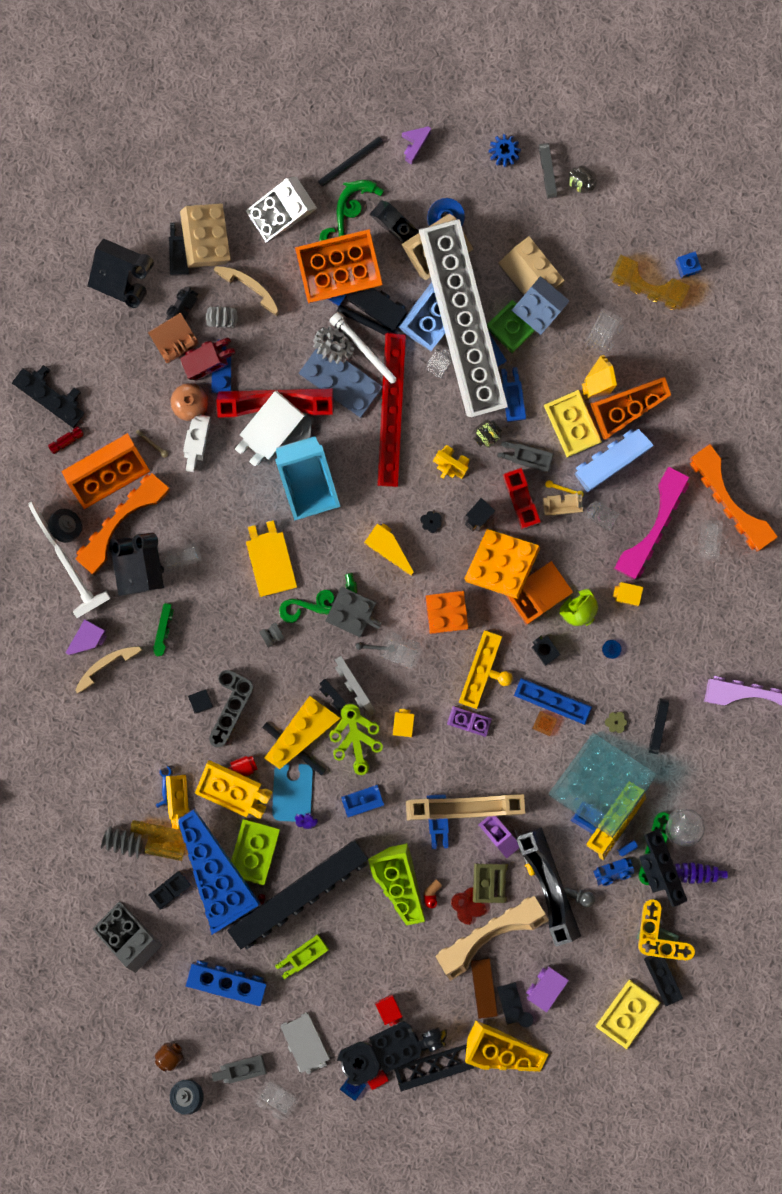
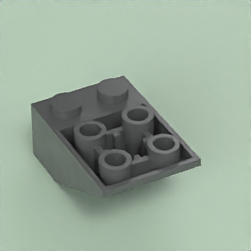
[93,901,162,973]

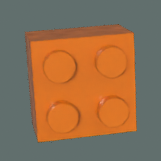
[425,591,468,634]

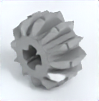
[206,307,238,328]

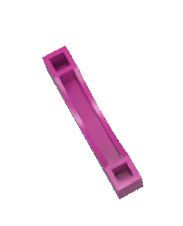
[614,467,690,580]

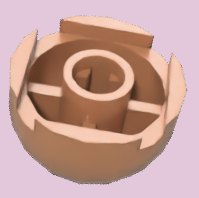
[170,383,209,421]

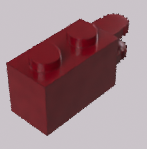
[180,337,235,381]

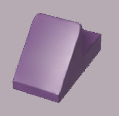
[402,127,431,164]

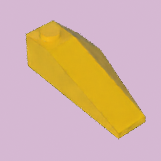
[582,355,617,399]
[465,1021,549,1072]

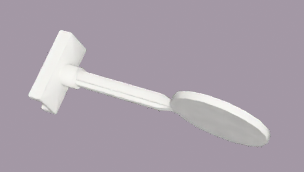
[28,501,110,618]

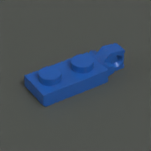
[212,340,232,393]

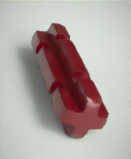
[48,427,84,454]

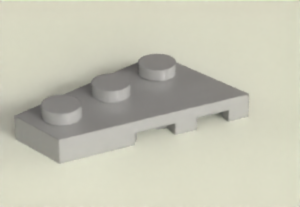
[335,656,376,716]

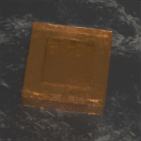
[532,711,557,736]

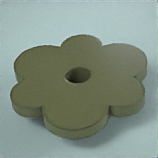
[605,712,627,733]

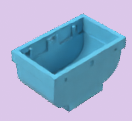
[275,436,340,521]

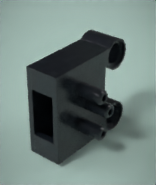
[88,238,154,308]
[109,532,164,596]

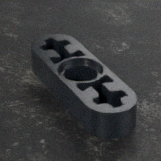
[648,698,669,755]

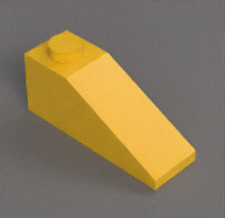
[364,523,414,576]

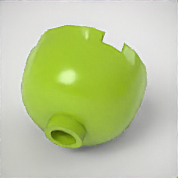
[559,589,598,626]

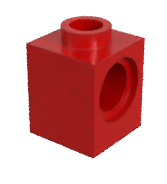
[375,994,402,1026]

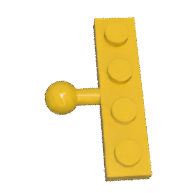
[458,630,513,709]

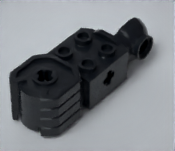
[337,1021,447,1086]

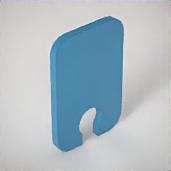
[272,763,313,822]

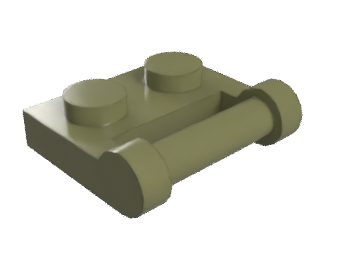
[473,863,508,903]

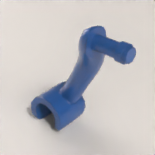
[155,766,172,808]

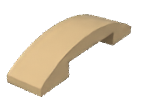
[214,266,279,316]
[76,647,143,694]

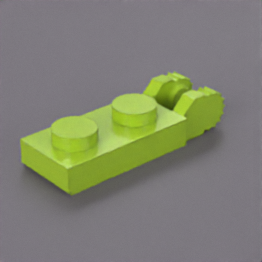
[275,934,329,979]

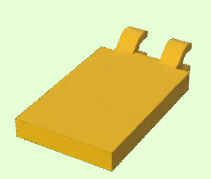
[246,520,297,597]
[195,760,273,819]

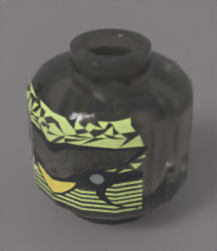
[569,165,598,194]
[474,419,502,448]

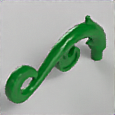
[319,179,384,241]
[279,573,357,623]

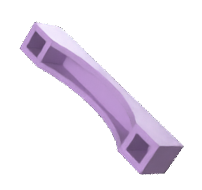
[704,676,782,706]

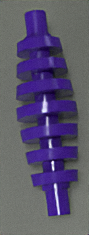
[674,862,728,884]

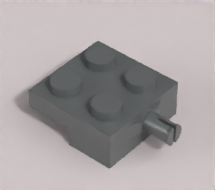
[325,586,382,637]

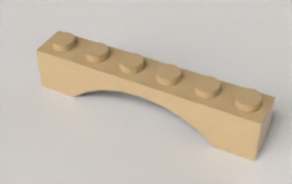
[406,794,525,821]
[435,896,549,981]

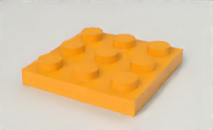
[464,529,540,599]

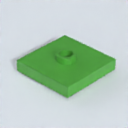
[487,300,535,353]

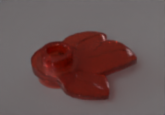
[451,887,487,925]

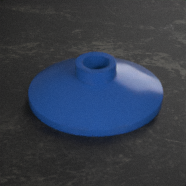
[427,198,465,226]

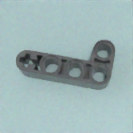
[209,670,254,748]

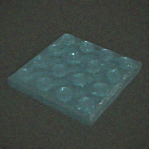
[549,733,657,838]

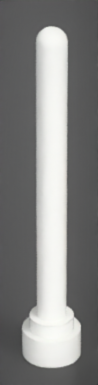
[329,311,396,383]

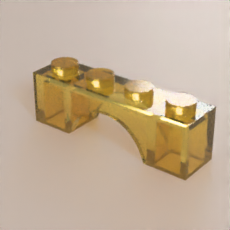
[610,254,690,310]

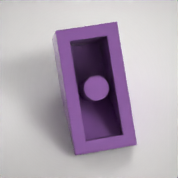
[66,619,107,655]
[478,816,519,859]

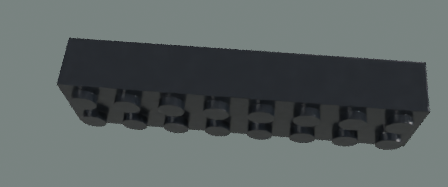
[227,839,368,950]

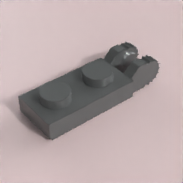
[497,441,554,473]

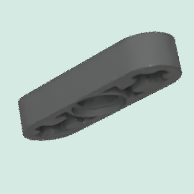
[539,143,557,199]

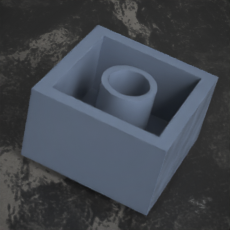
[512,276,569,335]

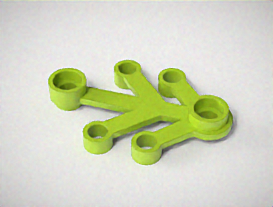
[329,704,383,775]

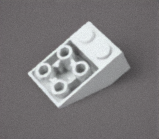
[246,177,317,242]

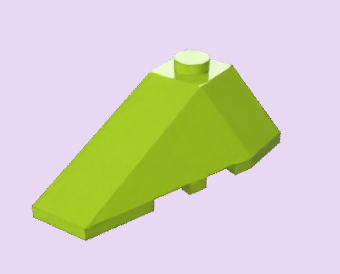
[368,843,425,926]

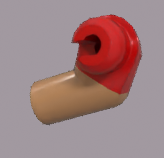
[424,879,442,909]

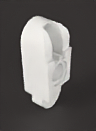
[183,415,211,472]

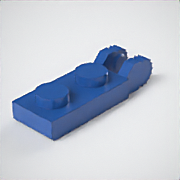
[501,367,526,422]
[427,794,449,849]

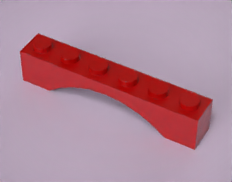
[216,388,334,418]

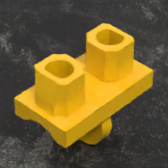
[433,445,470,479]

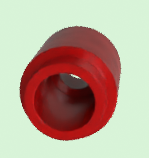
[228,756,258,777]

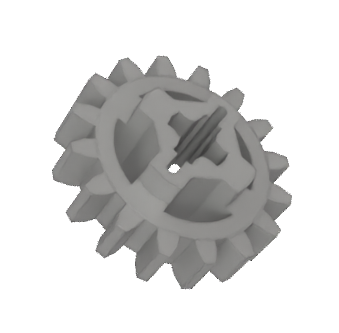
[313,326,354,364]

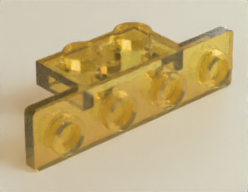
[130,820,186,861]

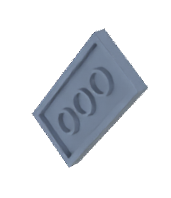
[298,349,383,418]

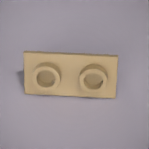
[543,493,583,515]

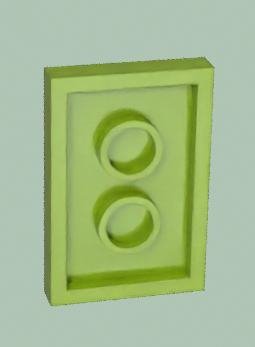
[231,819,280,885]

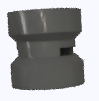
[259,622,285,648]

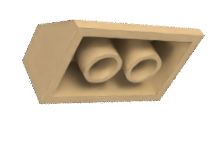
[498,236,565,295]

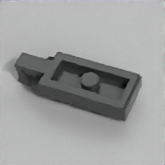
[212,1054,267,1084]

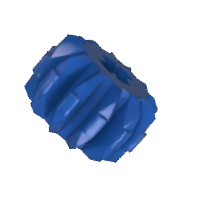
[488,134,521,167]

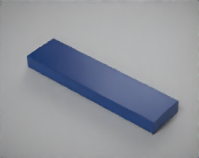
[514,678,592,725]

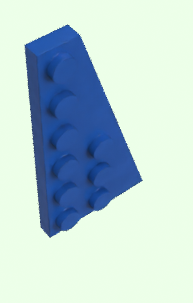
[178,808,260,935]

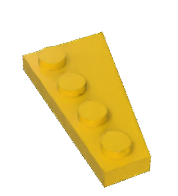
[264,696,341,770]

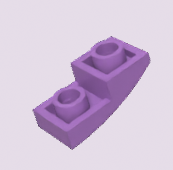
[447,706,492,737]

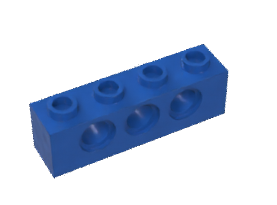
[185,960,267,1006]

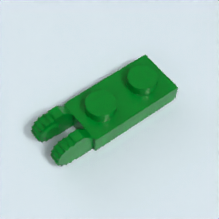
[153,603,174,657]

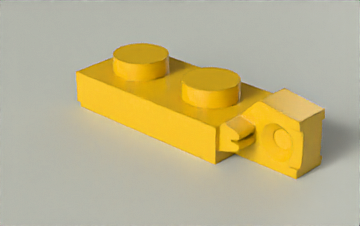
[166,775,189,829]

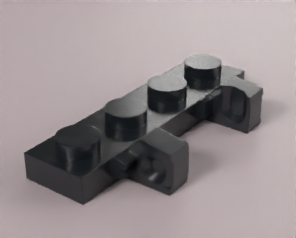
[12,365,85,428]

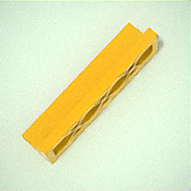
[586,782,646,860]

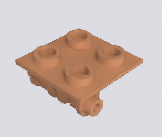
[148,313,199,363]

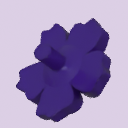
[295,813,318,829]

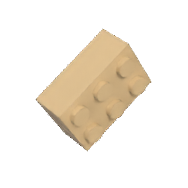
[180,204,230,268]
[401,214,473,280]

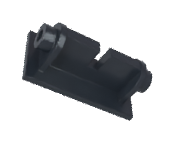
[166,287,198,320]

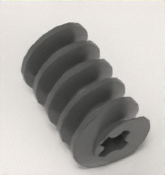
[101,826,143,859]

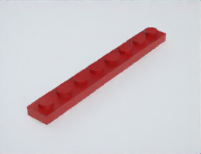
[377,333,406,487]

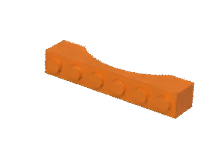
[689,444,778,551]
[75,473,171,575]

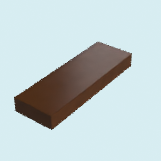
[471,958,498,1019]

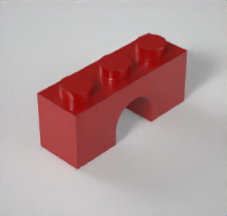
[503,468,541,530]

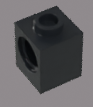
[531,635,561,666]

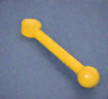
[545,480,584,497]

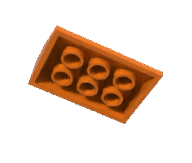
[295,229,383,304]

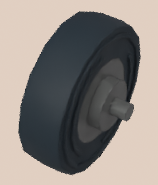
[48,508,82,543]
[170,1080,204,1115]

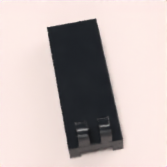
[644,952,683,1007]

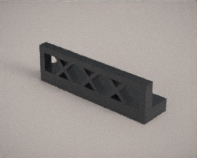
[394,1044,474,1092]

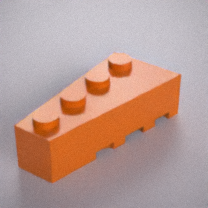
[590,377,671,440]

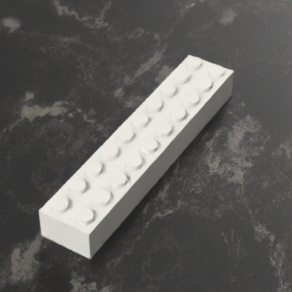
[419,219,508,417]

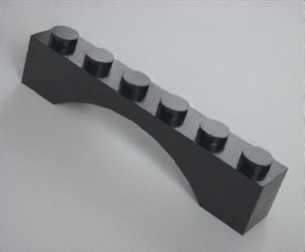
[516,827,581,947]

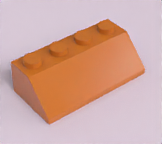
[61,433,150,509]

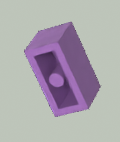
[526,966,569,1012]

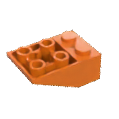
[506,561,573,625]

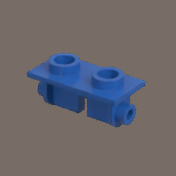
[593,858,634,886]

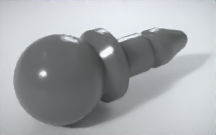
[564,888,595,907]

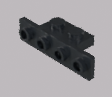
[639,829,687,907]

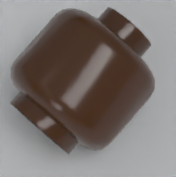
[155,1042,183,1072]

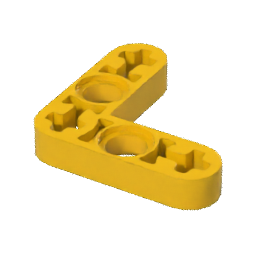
[638,899,695,961]

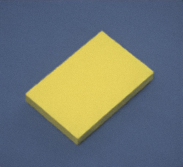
[544,390,602,457]
[595,980,661,1049]

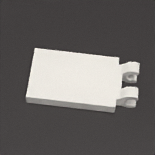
[235,391,306,466]

